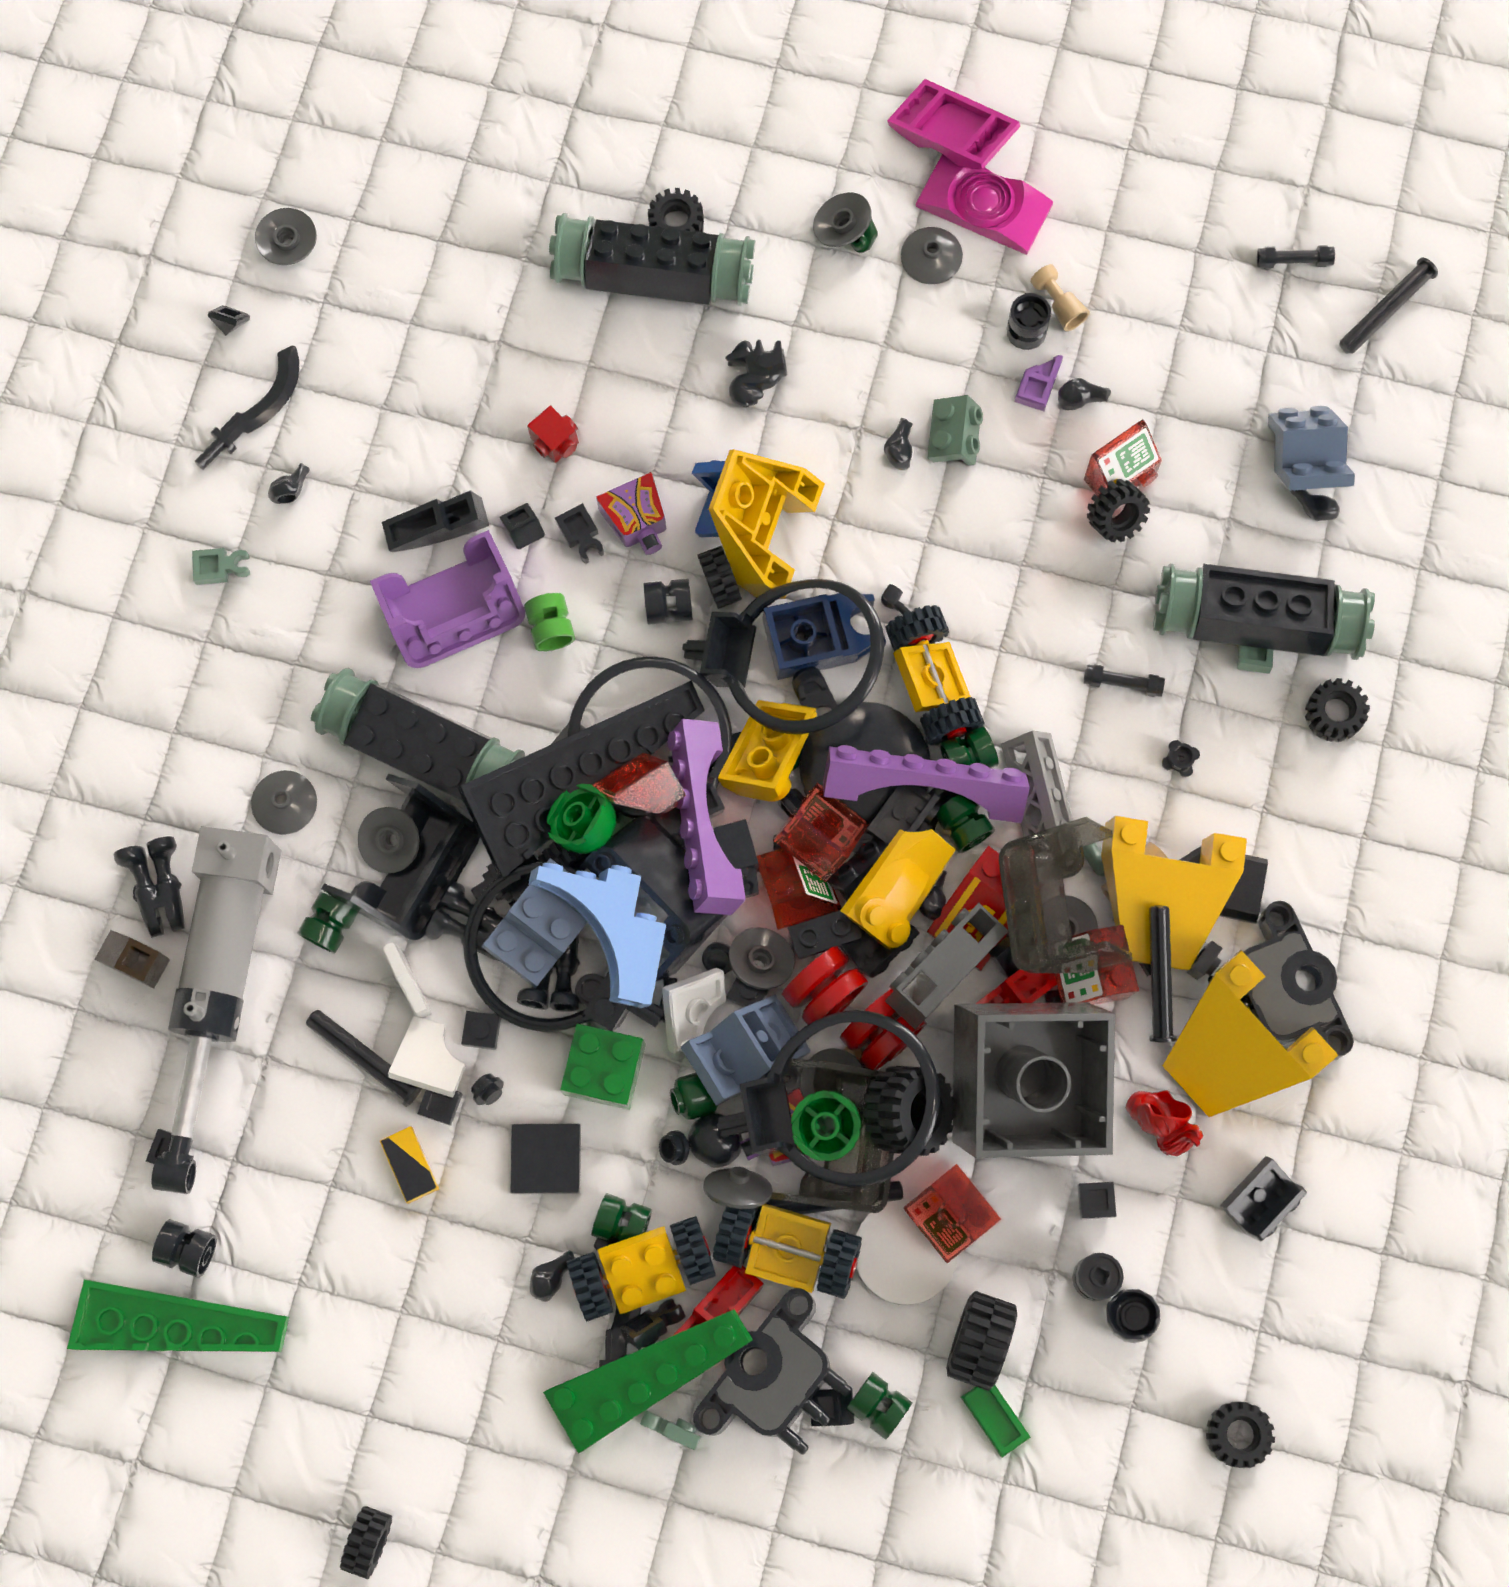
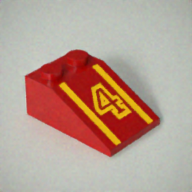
[927,845,1043,972]

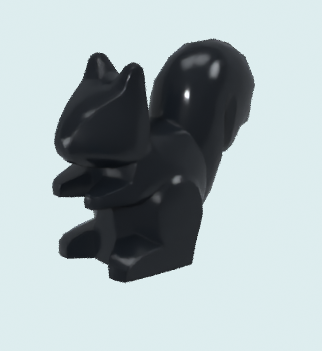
[725,339,788,407]

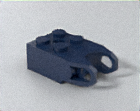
[762,593,886,680]

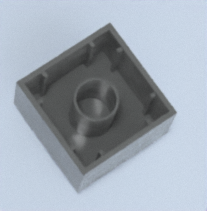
[952,1002,1115,1158]

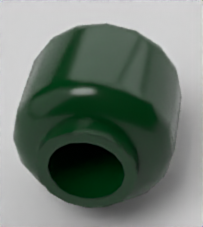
[670,1073,718,1120]

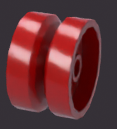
[781,946,868,1025]
[839,989,927,1073]

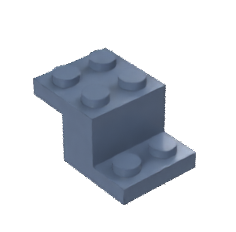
[1268,406,1355,491]
[482,858,587,988]
[681,994,811,1105]

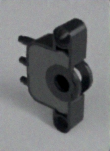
[1207,901,1354,1061]
[693,1288,853,1455]

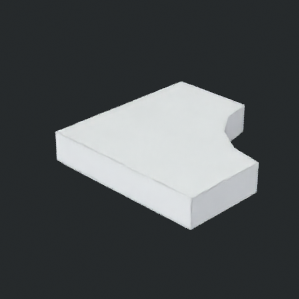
[382,942,432,1018]
[662,968,726,1054]
[388,1016,465,1098]

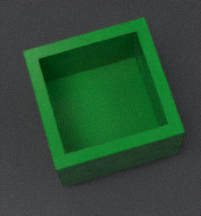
[560,1024,646,1110]

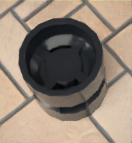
[1007,293,1051,350]
[643,579,693,625]
[152,1219,217,1278]
[1072,1253,1124,1301]

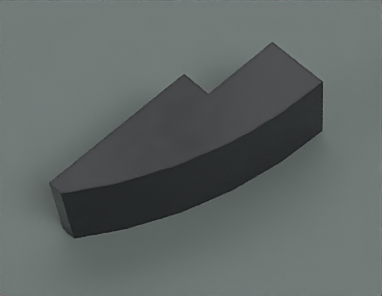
[382,490,489,552]

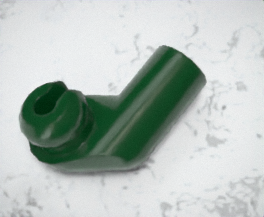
[851,217,878,253]

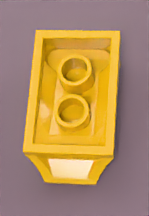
[718,700,817,802]
[840,829,956,950]

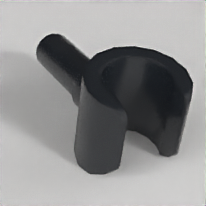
[881,584,911,615]

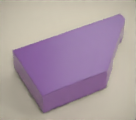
[1014,355,1063,411]

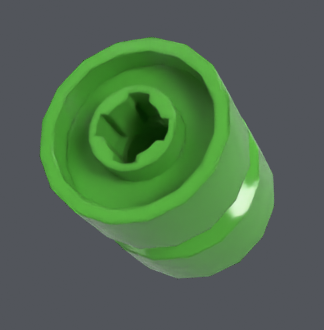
[524,593,576,651]

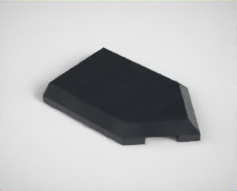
[1179,846,1268,924]

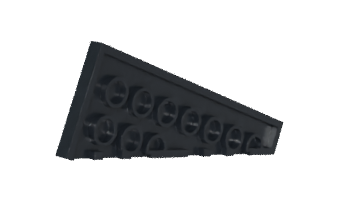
[457,681,705,878]

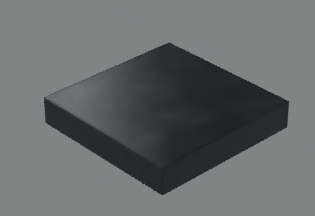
[510,1124,581,1194]

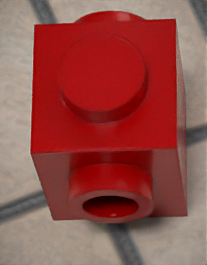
[527,405,579,463]

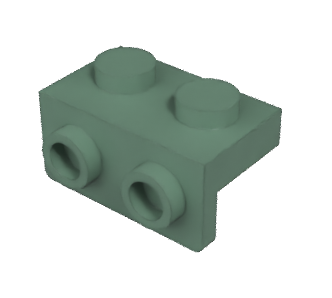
[927,395,983,466]

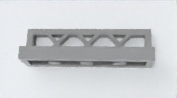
[1001,730,1082,869]

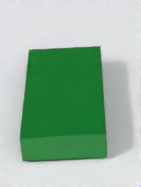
[960,1385,1031,1458]

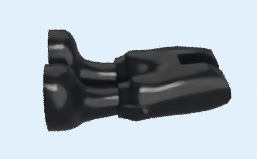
[113,836,185,938]
[425,881,503,962]
[516,934,580,1012]

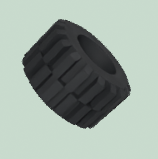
[863,1066,956,1156]
[946,1291,1017,1391]

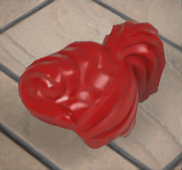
[1125,1090,1203,1156]

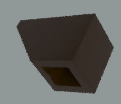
[94,930,170,989]

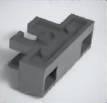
[885,903,1008,1030]

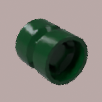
[939,726,999,768]
[935,794,995,853]
[297,892,358,954]
[591,1193,652,1242]
[846,1372,913,1440]

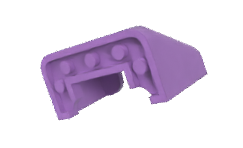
[370,530,525,668]

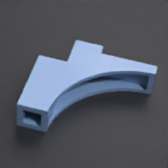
[529,863,666,1008]

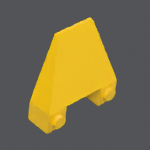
[709,449,825,599]
[1101,816,1247,971]
[1162,950,1338,1117]

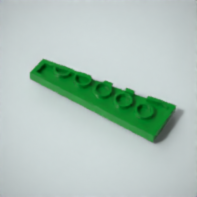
[67,1279,289,1352]
[543,1309,753,1454]

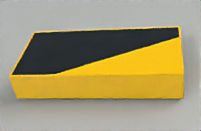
[380,1126,439,1204]

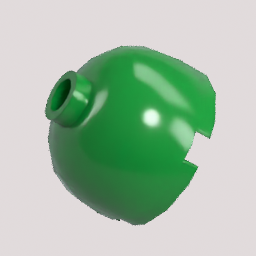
[547,784,616,854]
[791,1090,862,1161]

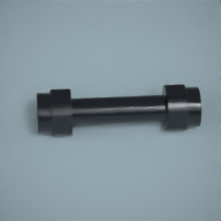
[1257,245,1335,269]
[1084,664,1165,697]

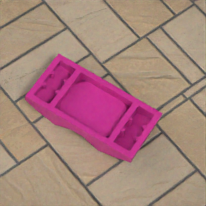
[887,79,1021,169]
[916,154,1053,255]

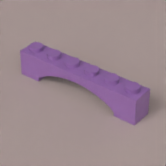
[668,719,746,915]
[823,745,1030,823]

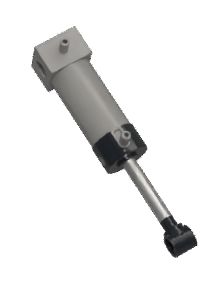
[151,826,282,1194]

